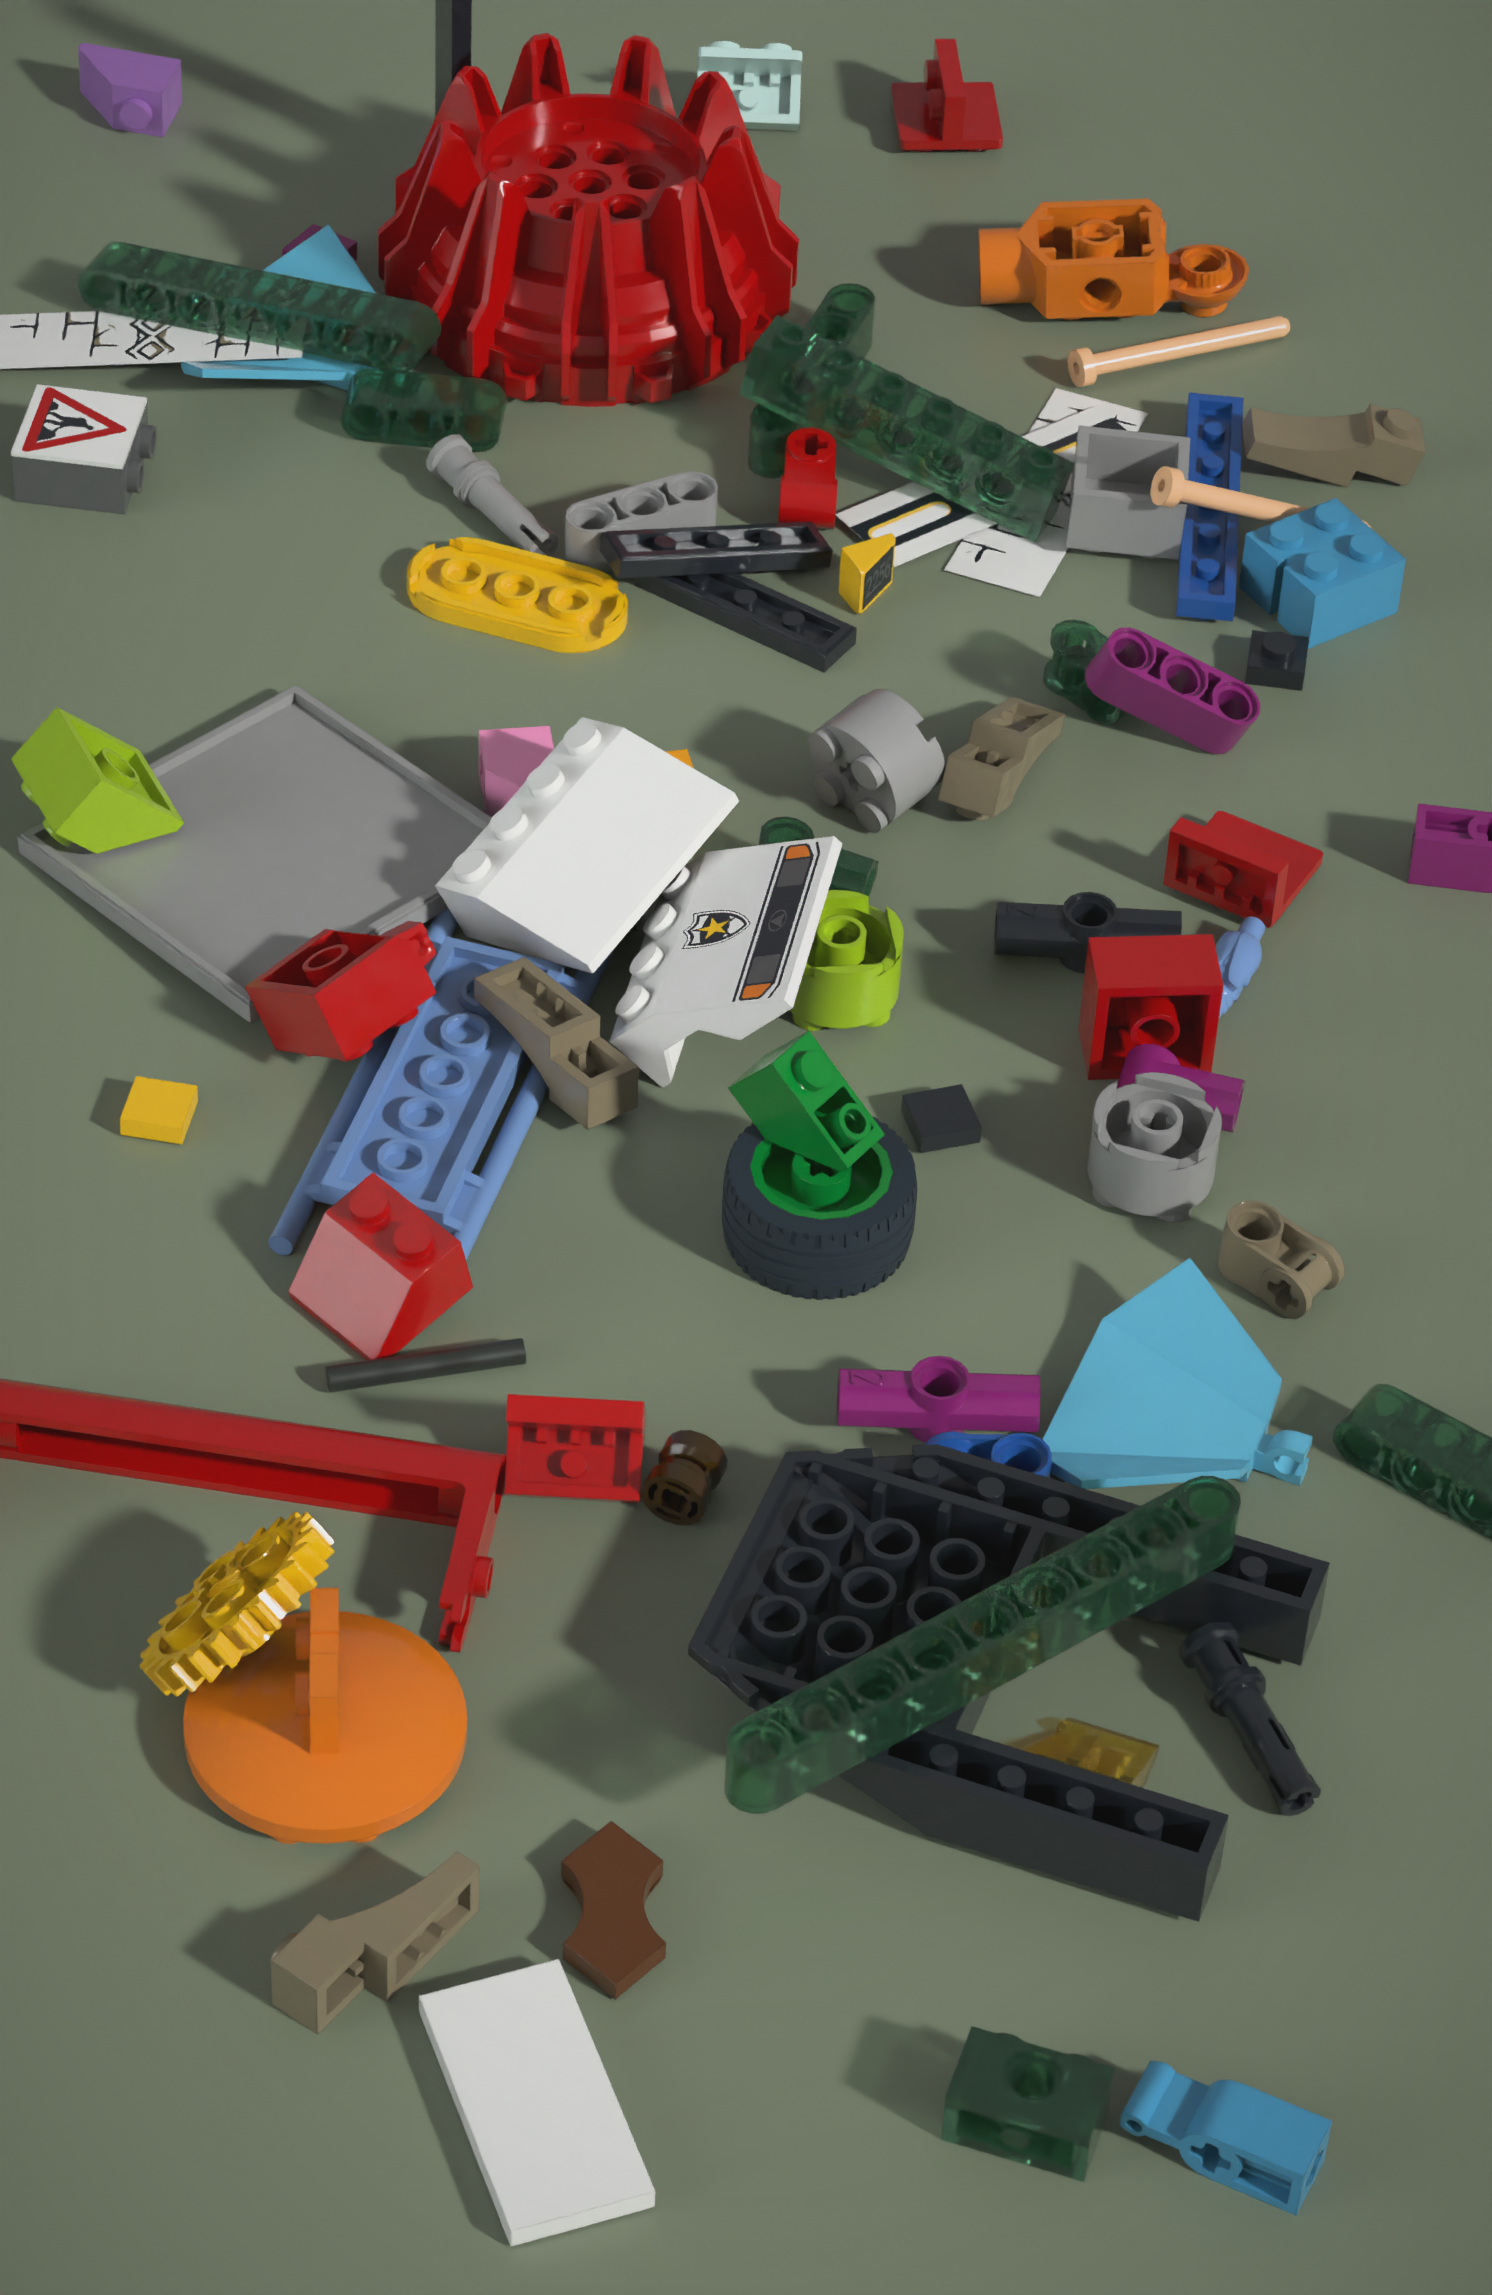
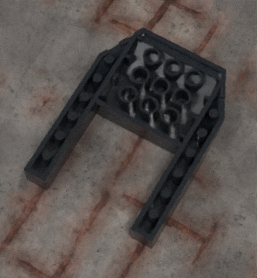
[688,1444,1330,1922]

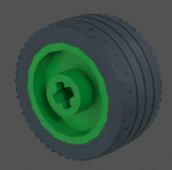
[722,1117,918,1300]

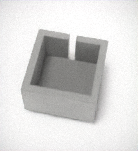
[1066,425,1190,560]

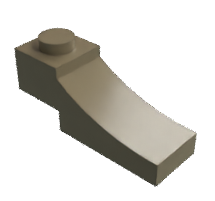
[1242,404,1425,487]
[938,697,1065,820]
[474,957,639,1130]
[270,1851,479,2035]

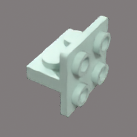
[697,41,802,131]

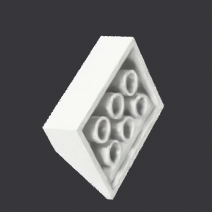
[435,717,739,974]

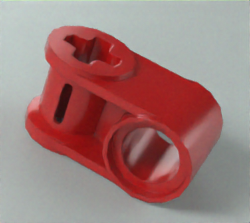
[778,427,838,530]

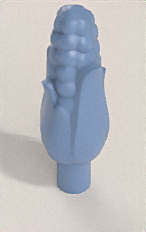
[1215,916,1266,1018]

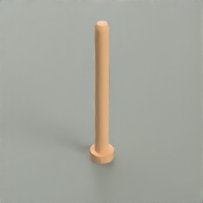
[1068,316,1290,387]
[1151,466,1372,529]

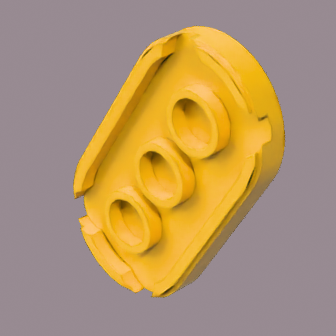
[407,537,628,653]

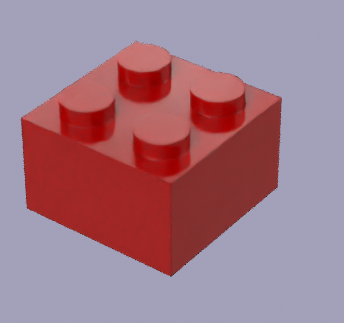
[1078,934,1224,1080]

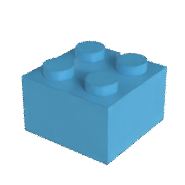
[1239,498,1406,649]

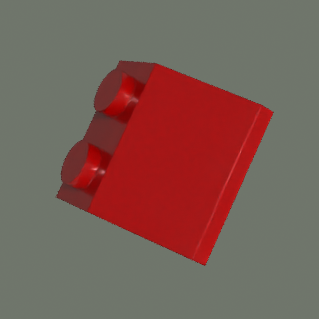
[288,1172,473,1361]

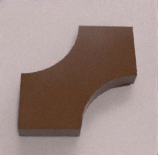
[561,1821,666,2000]

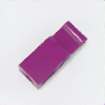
[1408,803,1492,893]

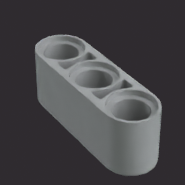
[564,471,718,573]

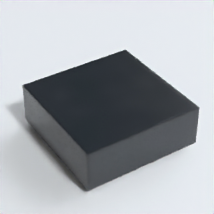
[901,1084,982,1153]

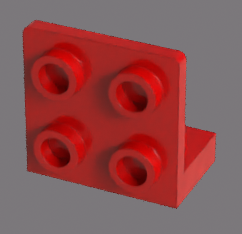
[1163,811,1323,929]

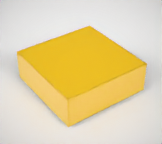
[120,1076,198,1145]

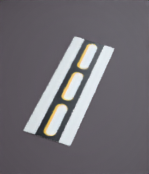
[836,405,1126,567]

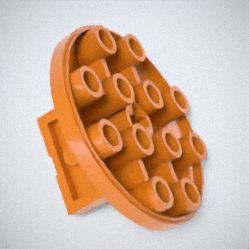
[183,1588,467,1844]

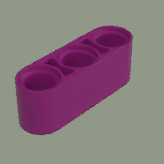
[1085,627,1260,754]

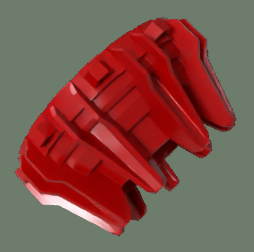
[377,33,799,407]

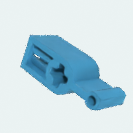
[1119,2060,1332,2216]

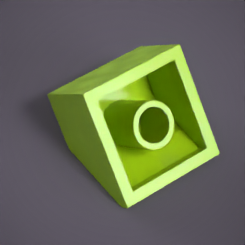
[11,707,184,854]

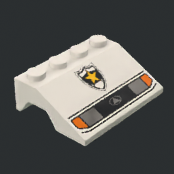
[609,836,842,1088]

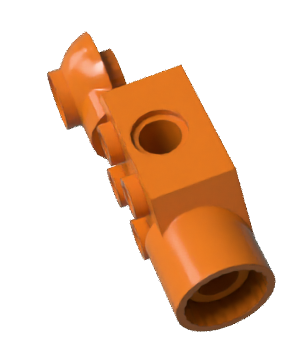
[978,198,1249,320]

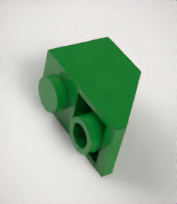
[728,1031,885,1172]

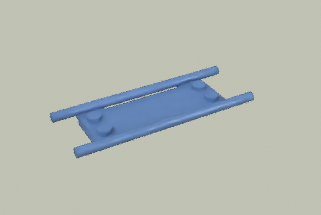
[268,908,612,1261]

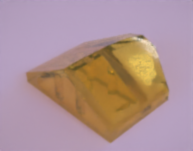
[1020,1717,1160,1788]

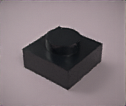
[1245,630,1309,691]

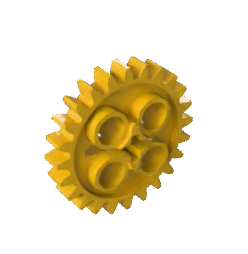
[139,1512,334,1697]

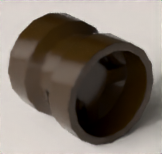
[641,1430,728,1525]

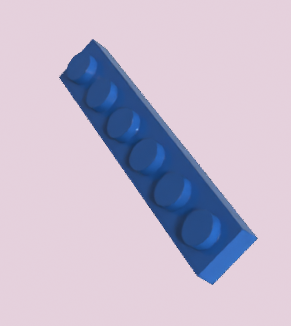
[1176,392,1244,621]

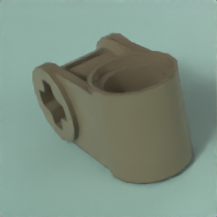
[1217,1200,1345,1319]

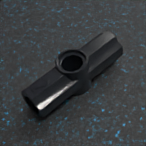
[994,892,1182,974]

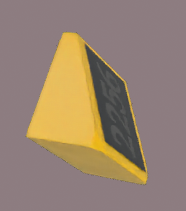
[838,533,896,614]

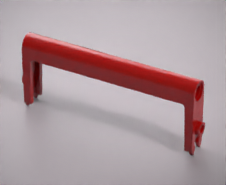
[0,1378,506,1653]

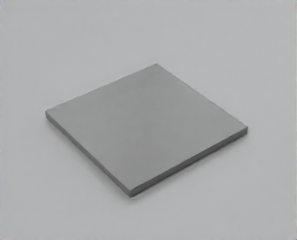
[17,685,492,1023]

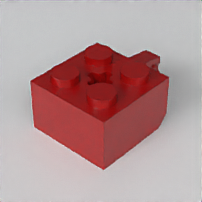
[245,921,437,1062]

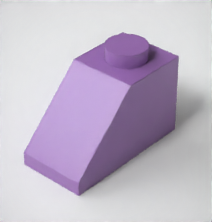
[78,42,182,137]

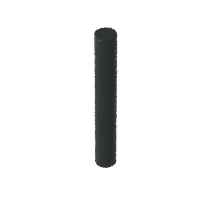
[326,1338,526,1393]

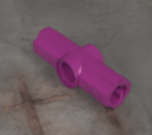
[837,1356,1041,1443]

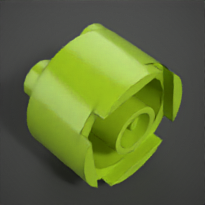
[789,890,904,1031]

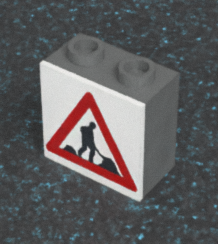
[11,384,157,515]

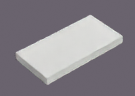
[419,1959,655,2247]

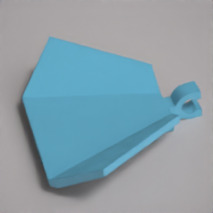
[181,224,408,397]
[1043,1258,1313,1489]

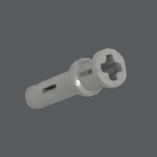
[426,434,558,556]

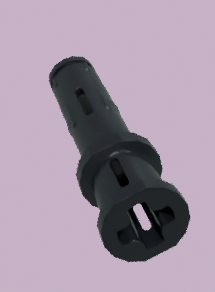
[1179,1622,1321,1816]

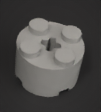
[808,689,945,833]
[1087,1072,1222,1223]

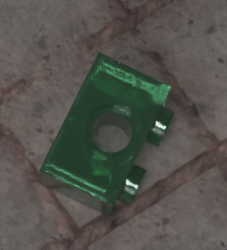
[941,2026,1115,2182]

